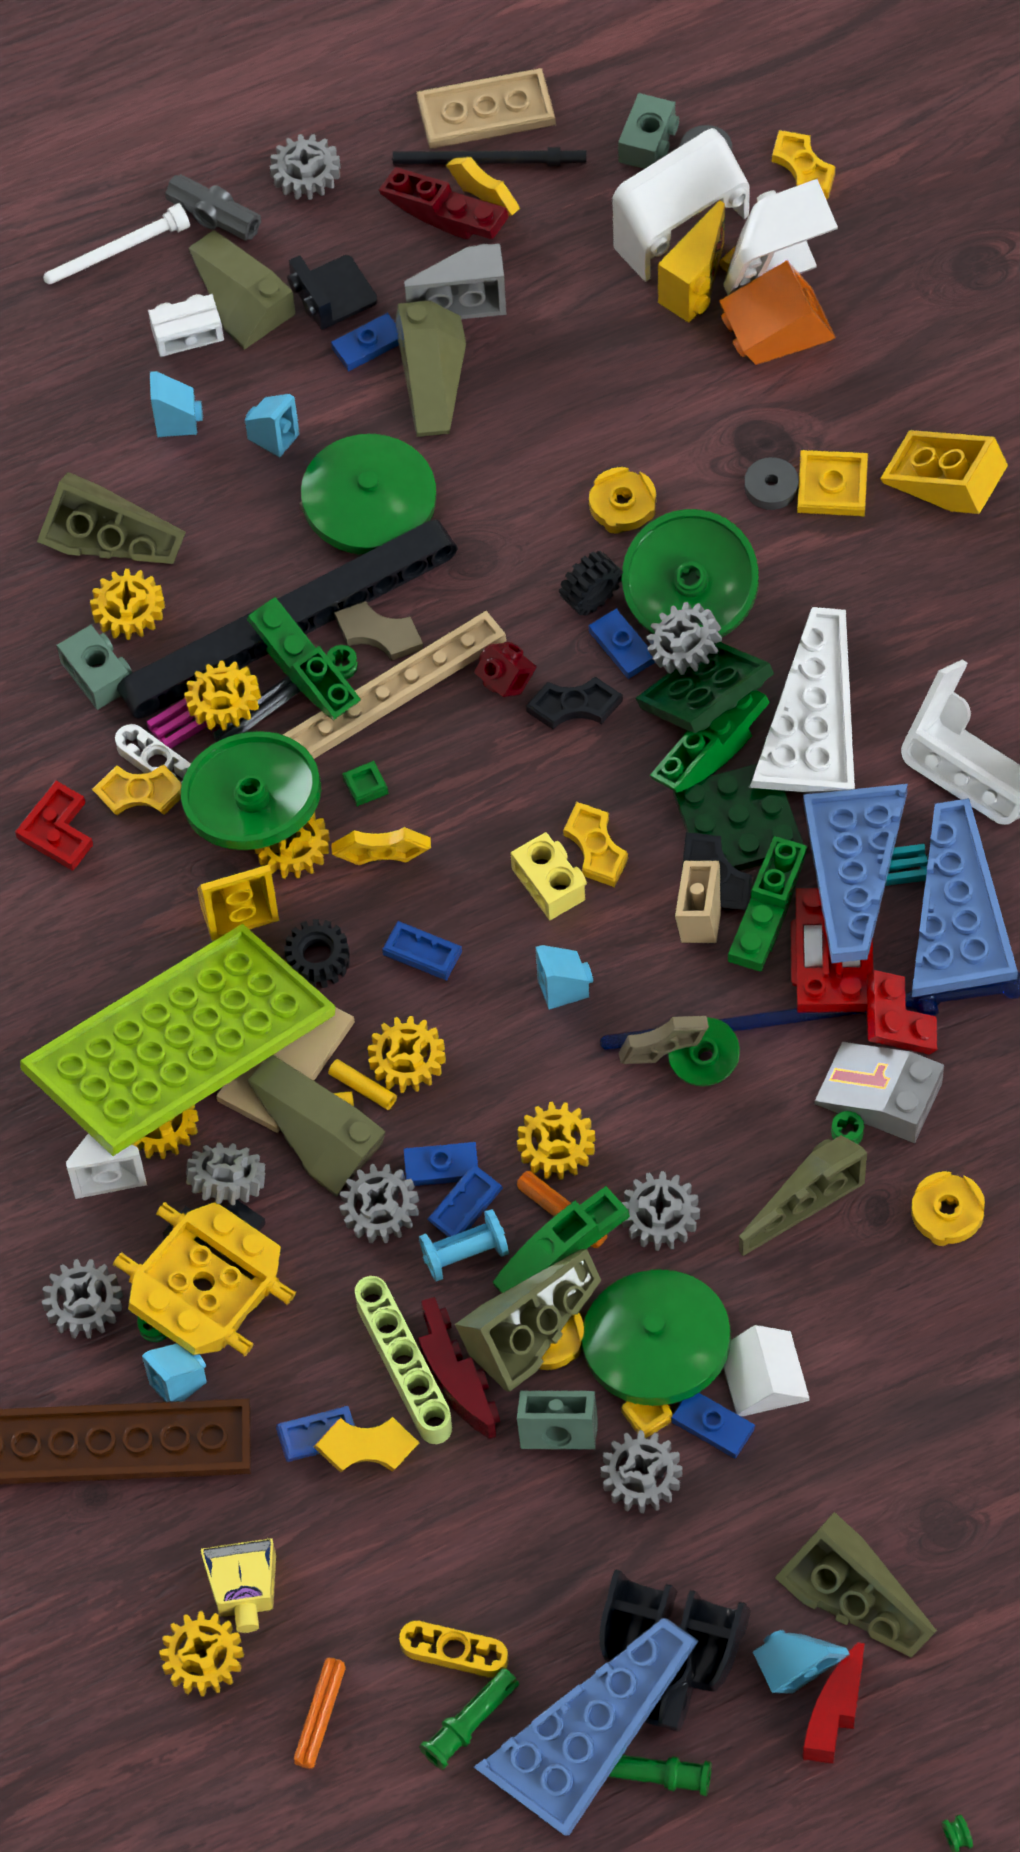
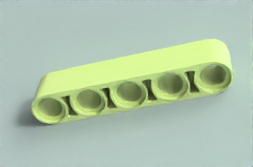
[355,1276,452,1444]

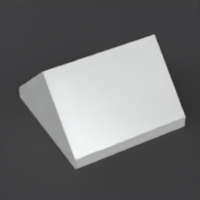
[66,1133,147,1199]
[723,1325,809,1417]

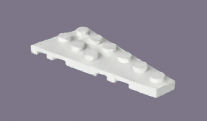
[749,607,855,793]

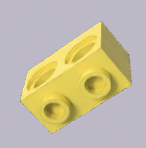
[511,832,587,921]

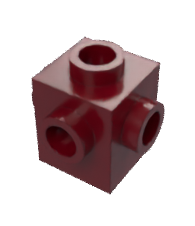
[474,642,537,697]

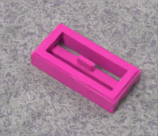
[147,696,207,749]

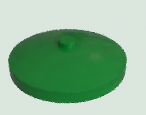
[301,434,436,555]
[622,509,759,638]
[181,731,321,850]
[582,1269,731,1406]

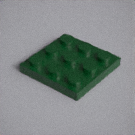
[636,642,774,734]
[673,763,804,871]

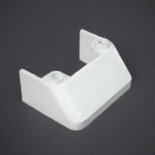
[613,129,750,282]
[723,179,838,295]
[901,660,1020,825]

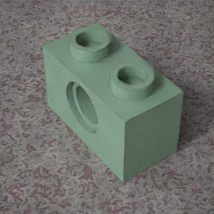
[618,93,680,169]
[57,625,132,710]
[517,1391,598,1449]

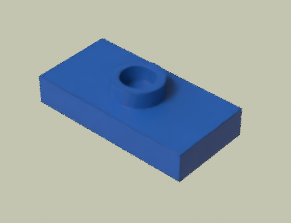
[331,313,399,372]
[588,608,656,679]
[382,921,462,981]
[404,1142,478,1186]
[427,1164,503,1237]
[671,1393,755,1459]
[276,1406,355,1462]

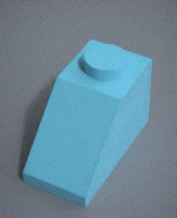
[150,371,203,437]
[245,394,299,457]
[535,945,593,1010]
[142,1343,207,1402]
[753,1630,850,1694]

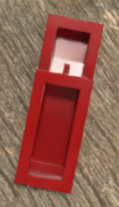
[803,1643,865,1764]

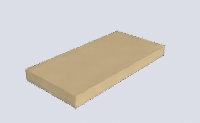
[417,68,556,149]
[216,1007,355,1133]

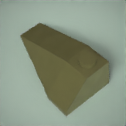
[189,230,296,350]
[396,300,466,437]
[37,472,186,564]
[248,1055,386,1197]
[739,1135,867,1256]
[455,1248,601,1392]
[775,1512,937,1657]

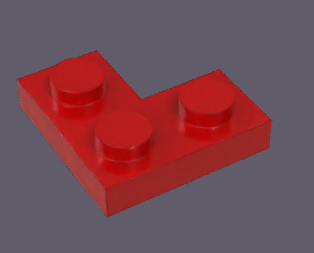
[15,781,93,871]
[867,970,937,1055]

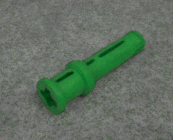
[419,1668,520,1770]
[608,1755,712,1796]

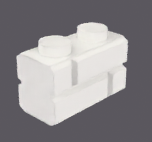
[148,294,224,357]

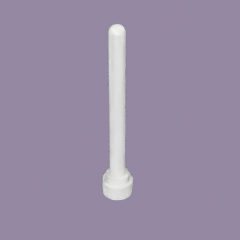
[43,203,190,284]

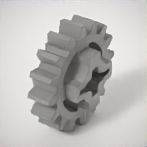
[270,134,341,200]
[647,602,722,675]
[186,1143,265,1205]
[339,1164,419,1243]
[622,1171,700,1251]
[42,1259,123,1339]
[601,1430,682,1513]

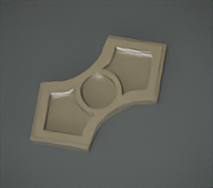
[335,601,423,661]
[619,1016,709,1064]

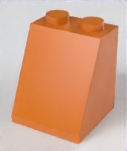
[720,260,836,365]

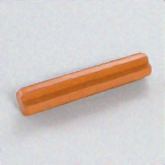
[517,1171,608,1248]
[294,1658,345,1769]

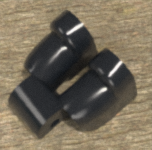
[599,1569,751,1731]

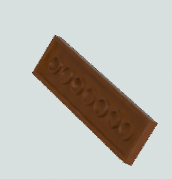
[0,1399,251,1484]

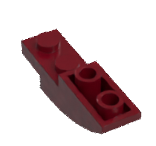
[379,167,509,240]
[418,1297,500,1439]

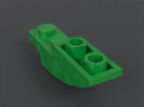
[247,597,361,721]
[650,690,770,793]
[728,836,807,972]
[493,1186,630,1294]

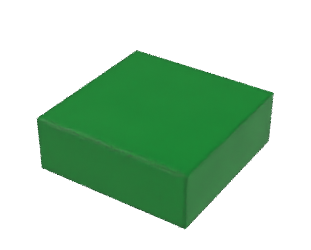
[342,761,389,807]

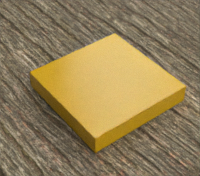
[797,450,868,516]

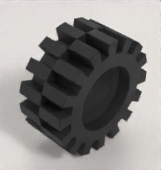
[559,551,623,616]
[284,919,350,988]

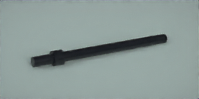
[392,147,587,167]

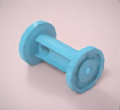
[419,1209,509,1282]

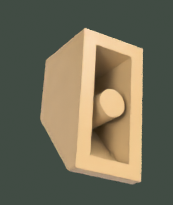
[675,861,721,943]

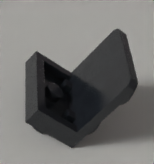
[287,255,378,330]

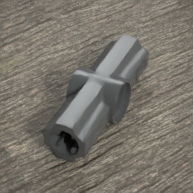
[165,174,261,241]

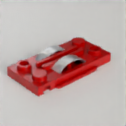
[791,888,874,1013]

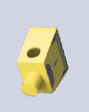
[201,1538,276,1633]

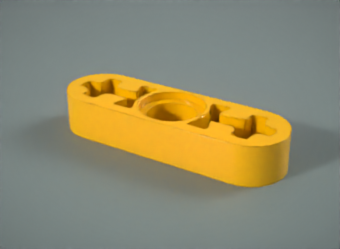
[399,1621,508,1677]

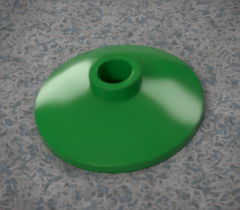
[668,1017,740,1086]

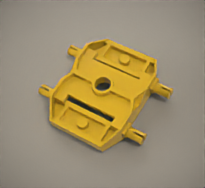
[113,1202,296,1356]

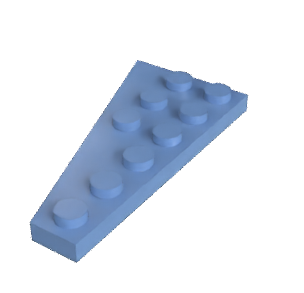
[803,784,907,963]
[912,798,1018,997]
[474,1618,698,1835]

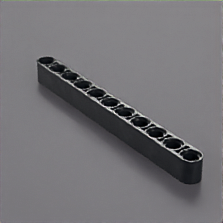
[117,520,458,719]

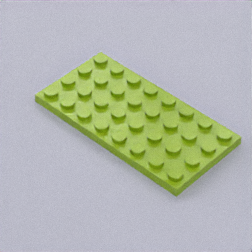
[20,924,336,1156]

